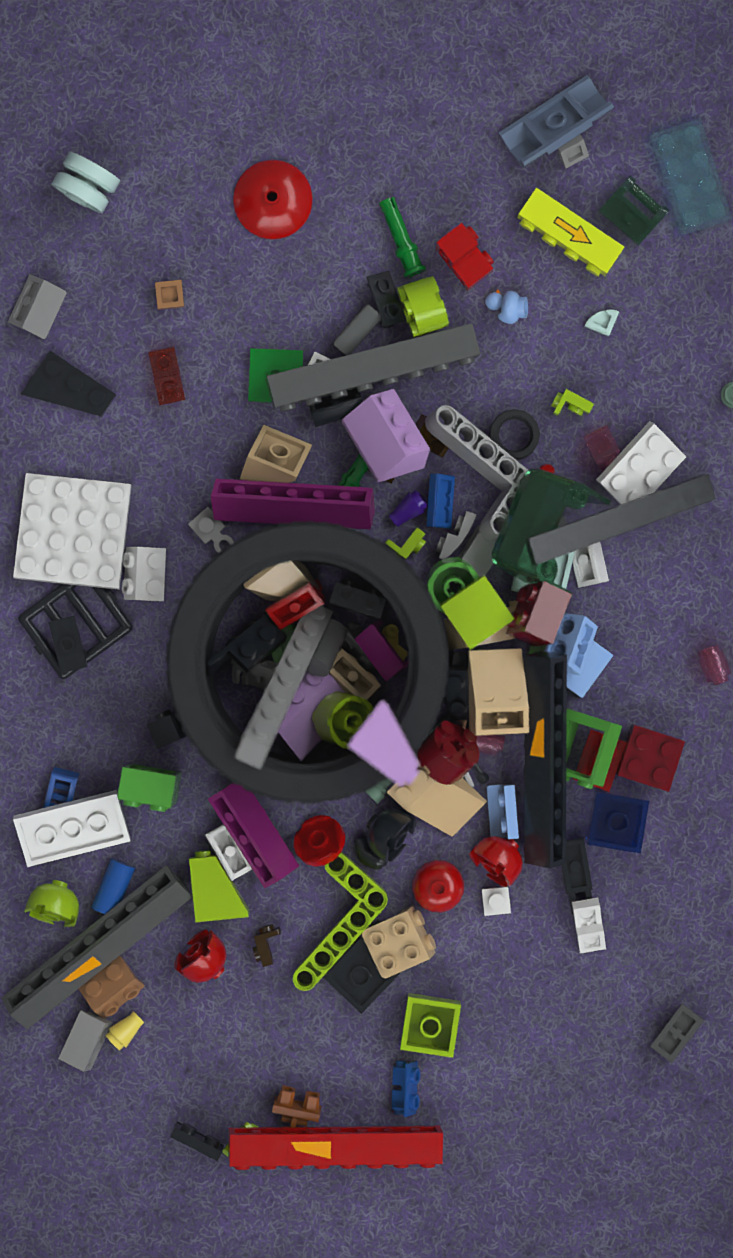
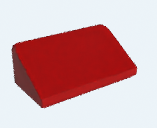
[265,582,325,630]

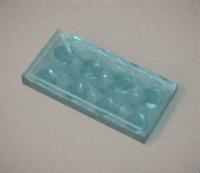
[649,118,732,236]

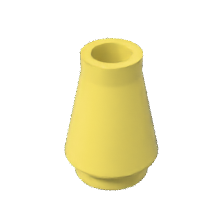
[105,1011,144,1051]

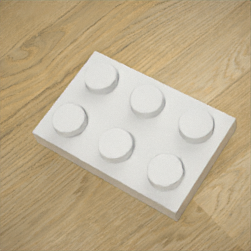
[596,421,686,505]

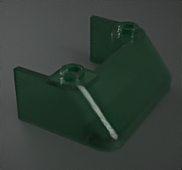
[492,469,611,594]

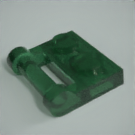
[599,175,670,246]

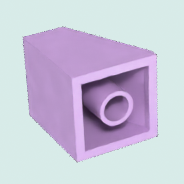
[348,700,419,787]

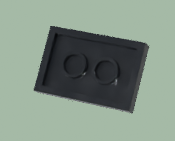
[323,919,401,1014]

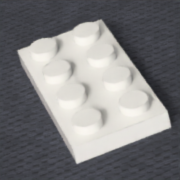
[13,790,130,867]

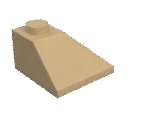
[240,425,312,483]
[243,561,320,602]

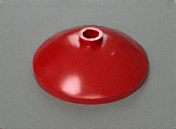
[233,160,313,239]

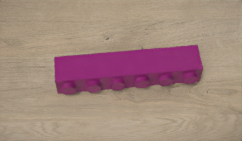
[211,479,375,530]

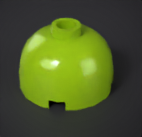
[24,880,79,927]

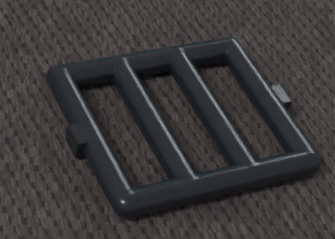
[18,584,133,679]

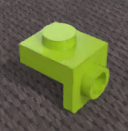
[385,527,426,559]

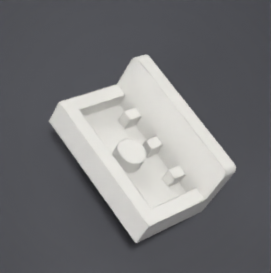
[122,547,166,601]

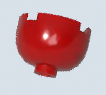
[469,836,523,887]
[412,860,465,913]
[174,929,227,983]

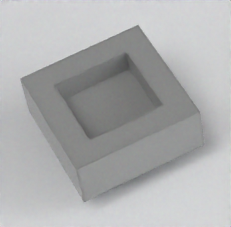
[557,134,589,168]

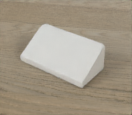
[572,542,609,588]

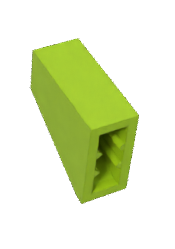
[189,850,250,923]

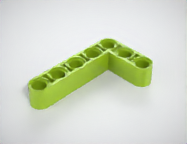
[293,852,388,991]

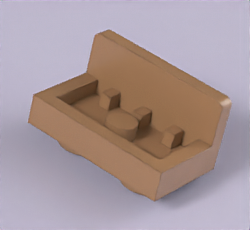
[79,956,145,1019]

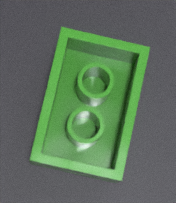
[117,764,182,812]

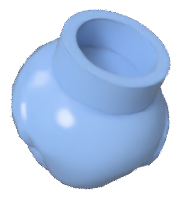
[485,289,528,324]

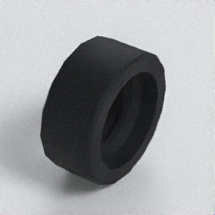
[489,409,540,460]

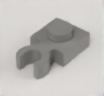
[188,507,234,553]

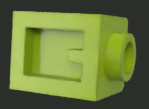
[551,389,594,416]

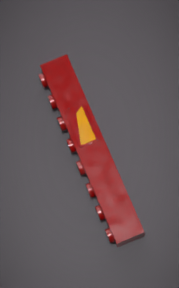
[228,1126,443,1170]

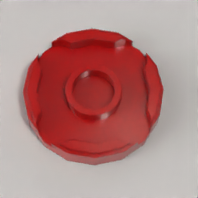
[293,815,346,867]

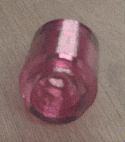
[698,644,732,686]
[476,734,505,756]

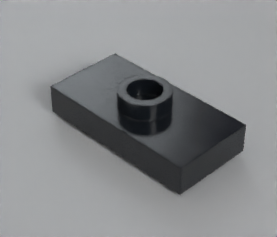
[48,616,88,673]

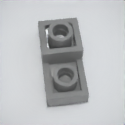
[436,511,476,560]

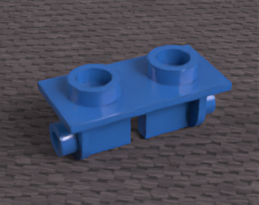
[391,1060,421,1117]

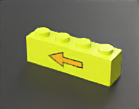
[517,188,624,277]

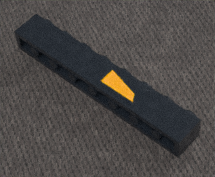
[523,651,567,869]

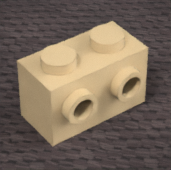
[329,649,381,701]

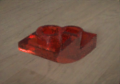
[148,346,185,405]

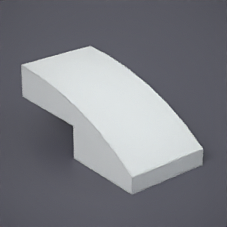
[572,898,606,953]

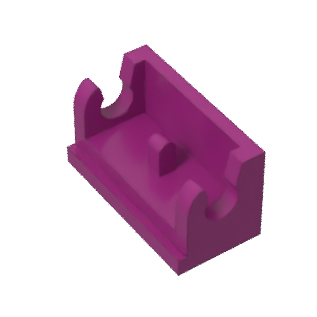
[354,620,409,681]

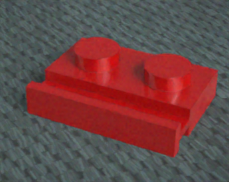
[573,729,627,792]

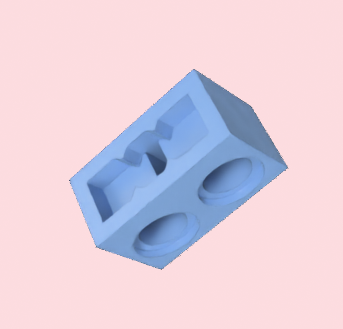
[544,613,598,675]

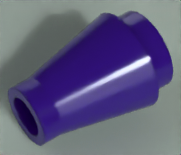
[389,489,428,527]

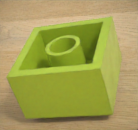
[400,993,461,1058]

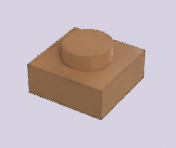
[155,280,185,310]

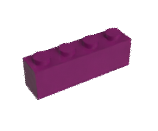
[208,783,299,888]

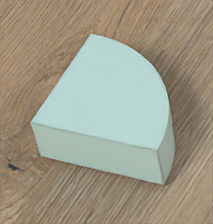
[584,309,619,337]

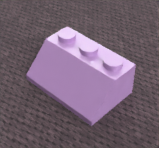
[342,389,430,483]
[274,670,344,762]

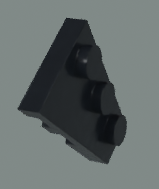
[21,351,116,417]

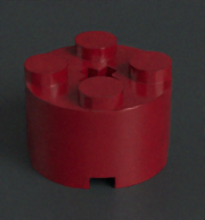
[417,721,480,785]

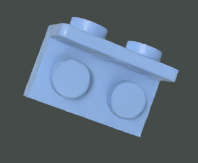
[487,784,519,839]

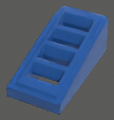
[43,767,80,808]

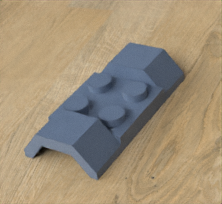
[499,75,614,168]

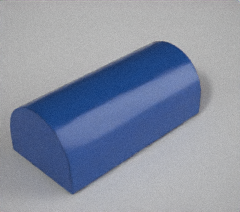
[91,858,136,914]

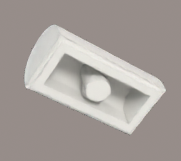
[205,824,252,881]

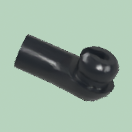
[353,836,388,870]

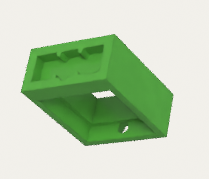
[566,709,622,789]

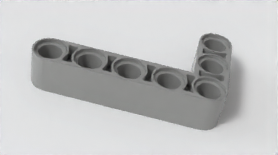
[425,405,539,541]

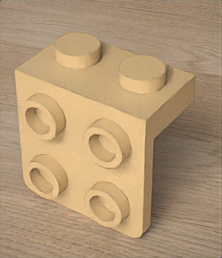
[362,905,436,978]

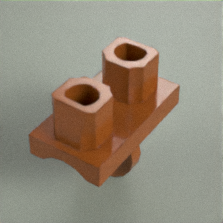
[272,1085,322,1127]

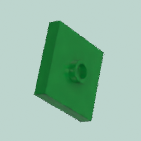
[248,348,303,404]

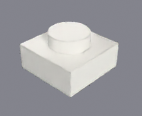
[482,886,511,916]

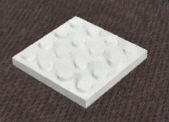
[13,473,132,590]

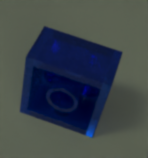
[586,790,650,854]

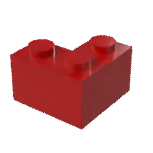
[436,223,494,291]

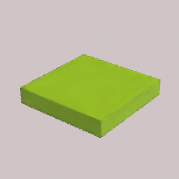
[440,574,514,650]

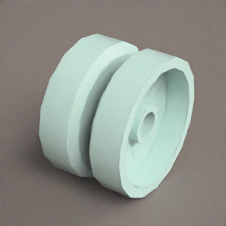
[51,152,120,214]

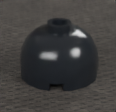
[366,809,417,863]

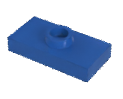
[426,474,455,529]

